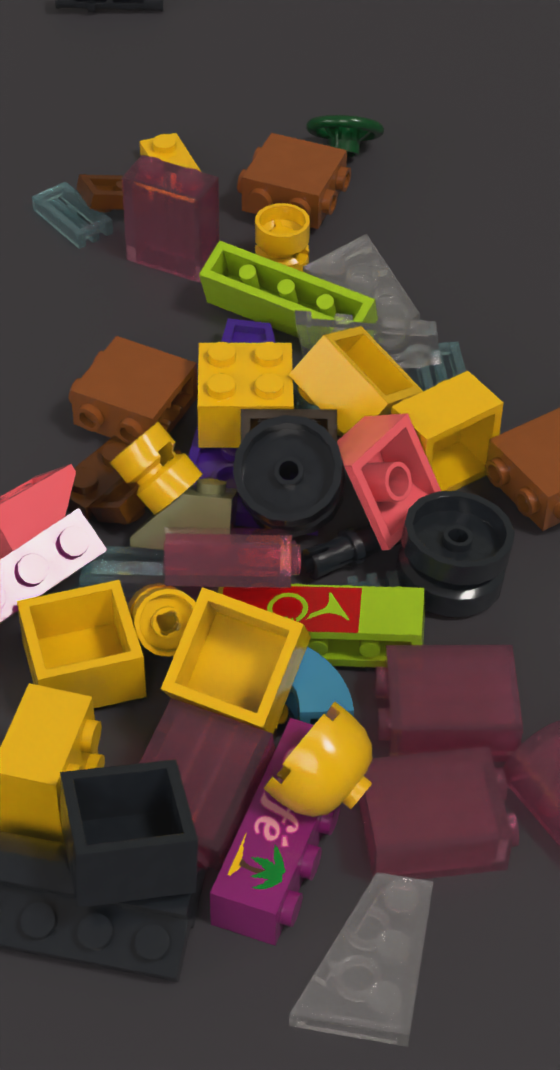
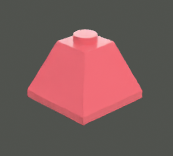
[337,413,441,550]
[0,464,76,560]

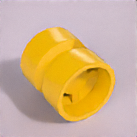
[255,203,310,273]
[109,422,203,515]
[128,583,196,657]

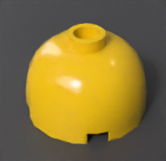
[264,701,373,817]

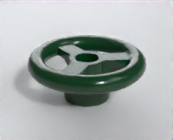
[306,115,384,157]

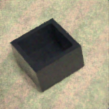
[60,759,198,908]

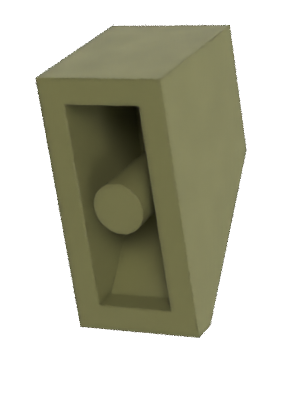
[130,478,238,557]

